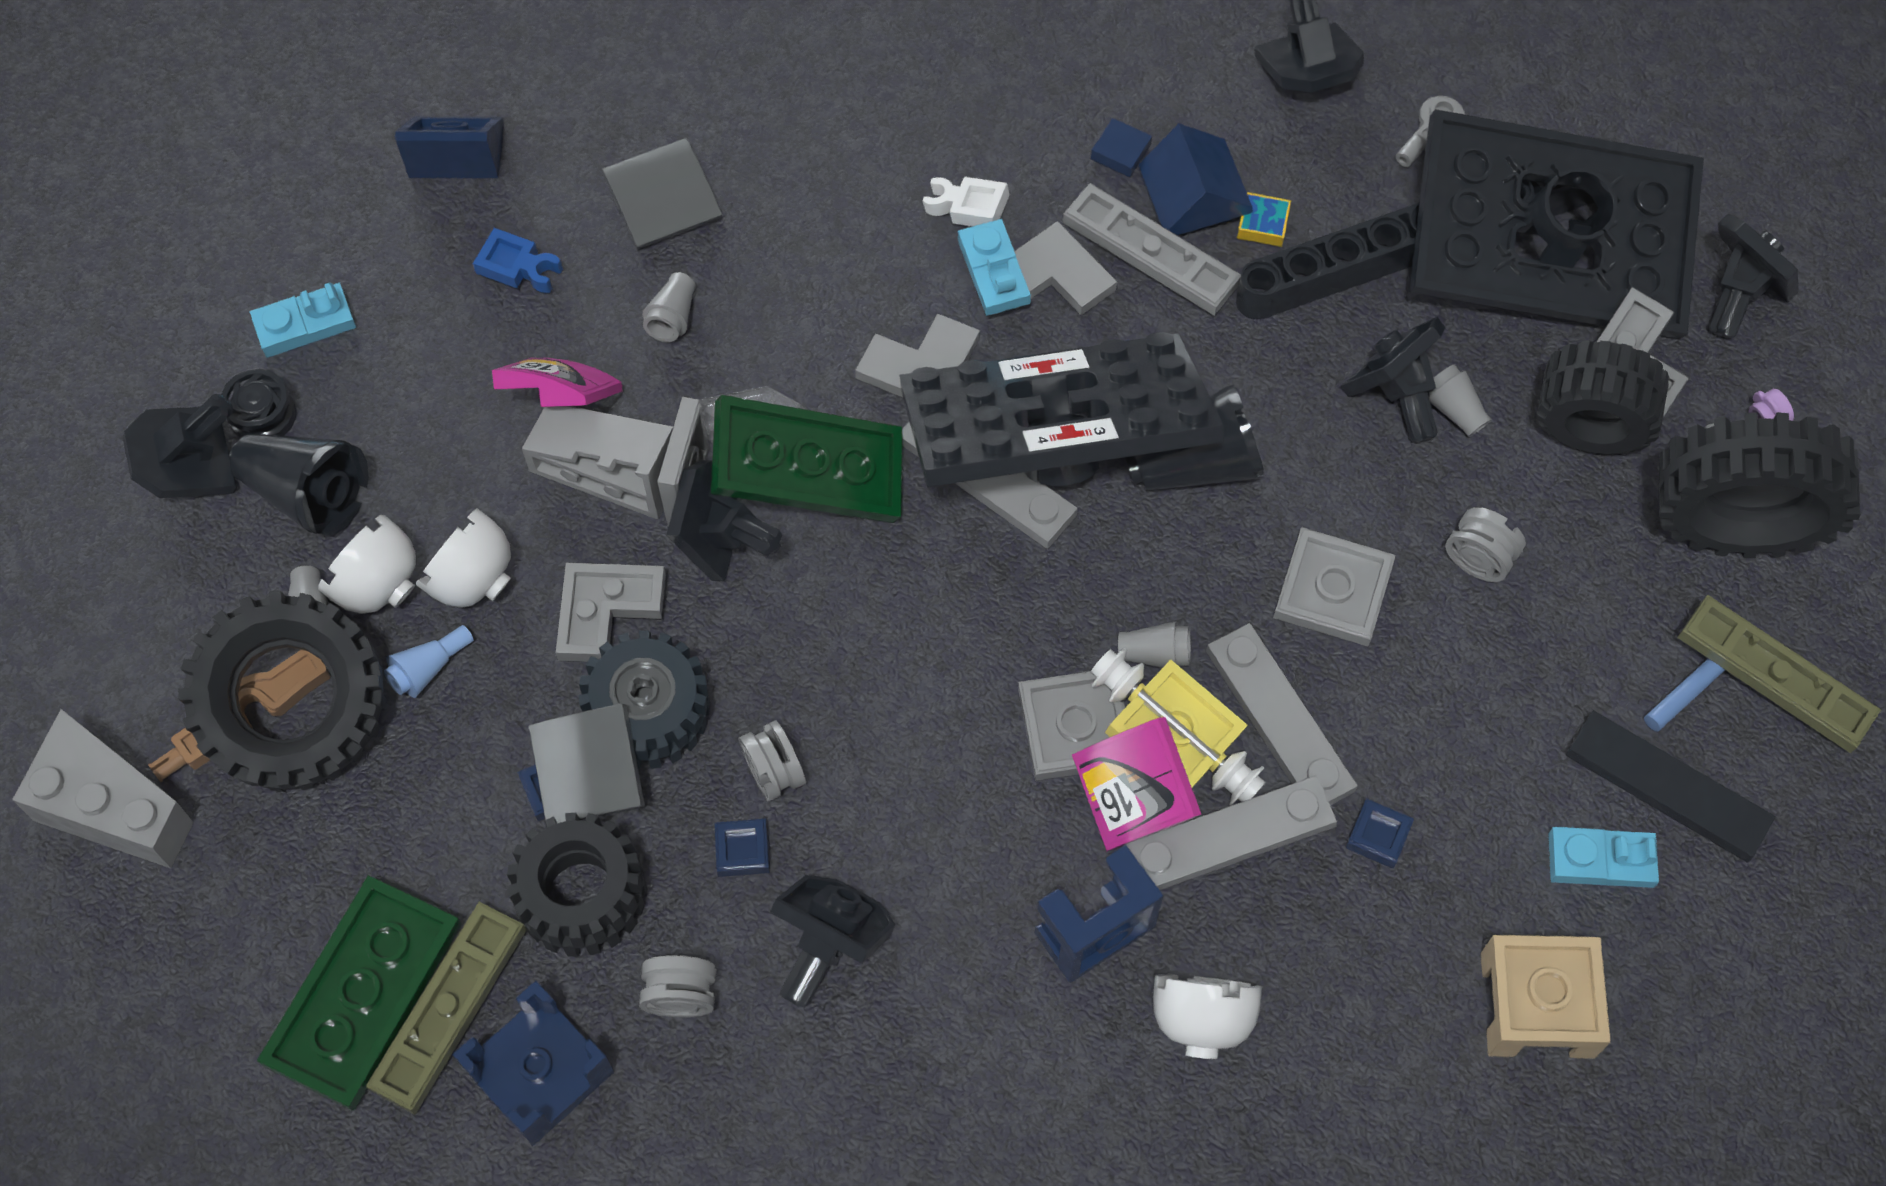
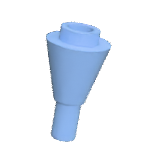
[384,625,474,698]

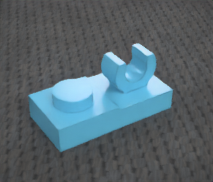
[958,219,1031,316]
[249,283,356,358]
[1548,827,1659,888]

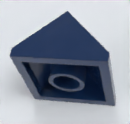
[395,117,504,178]
[1138,123,1253,235]

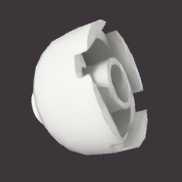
[416,508,511,608]
[318,515,416,614]
[1153,974,1262,1059]

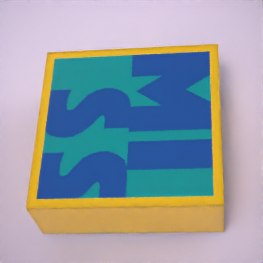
[1237,192,1291,247]

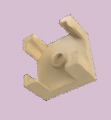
[1481,935,1610,1058]

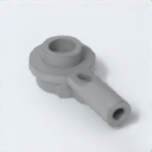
[1395,96,1465,167]

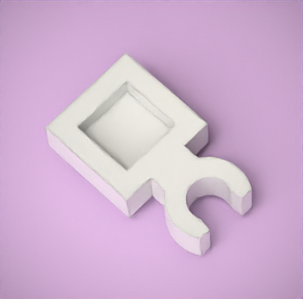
[923,177,1010,226]

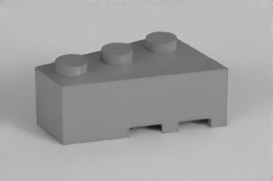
[522,406,673,520]
[12,709,194,868]

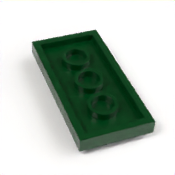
[711,395,902,523]
[257,875,462,1112]

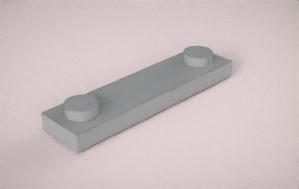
[1063,183,1241,316]
[902,422,1078,549]
[1206,623,1358,805]
[1124,775,1337,890]

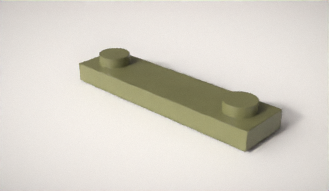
[1677,595,1881,753]
[366,902,527,1115]

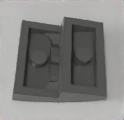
[602,138,722,250]
[529,704,644,823]

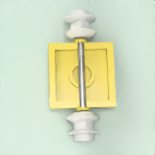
[1091,648,1266,806]

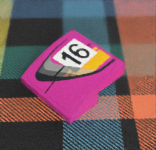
[492,358,622,407]
[1072,716,1201,851]

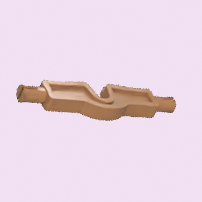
[148,650,331,782]

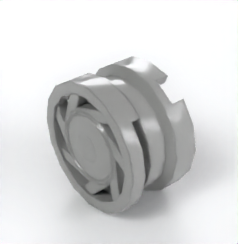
[1445,507,1526,582]
[738,720,806,801]
[639,956,716,1017]

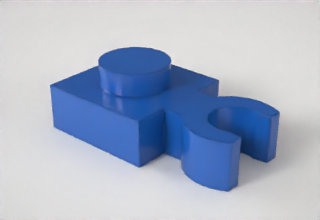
[473,228,563,293]

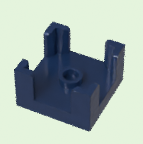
[1034,845,1163,983]
[452,981,614,1147]

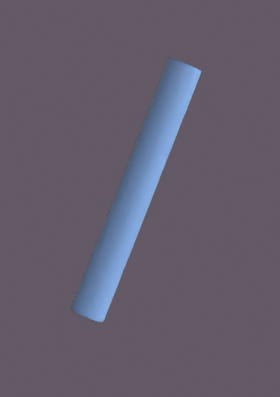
[1644,659,1725,732]

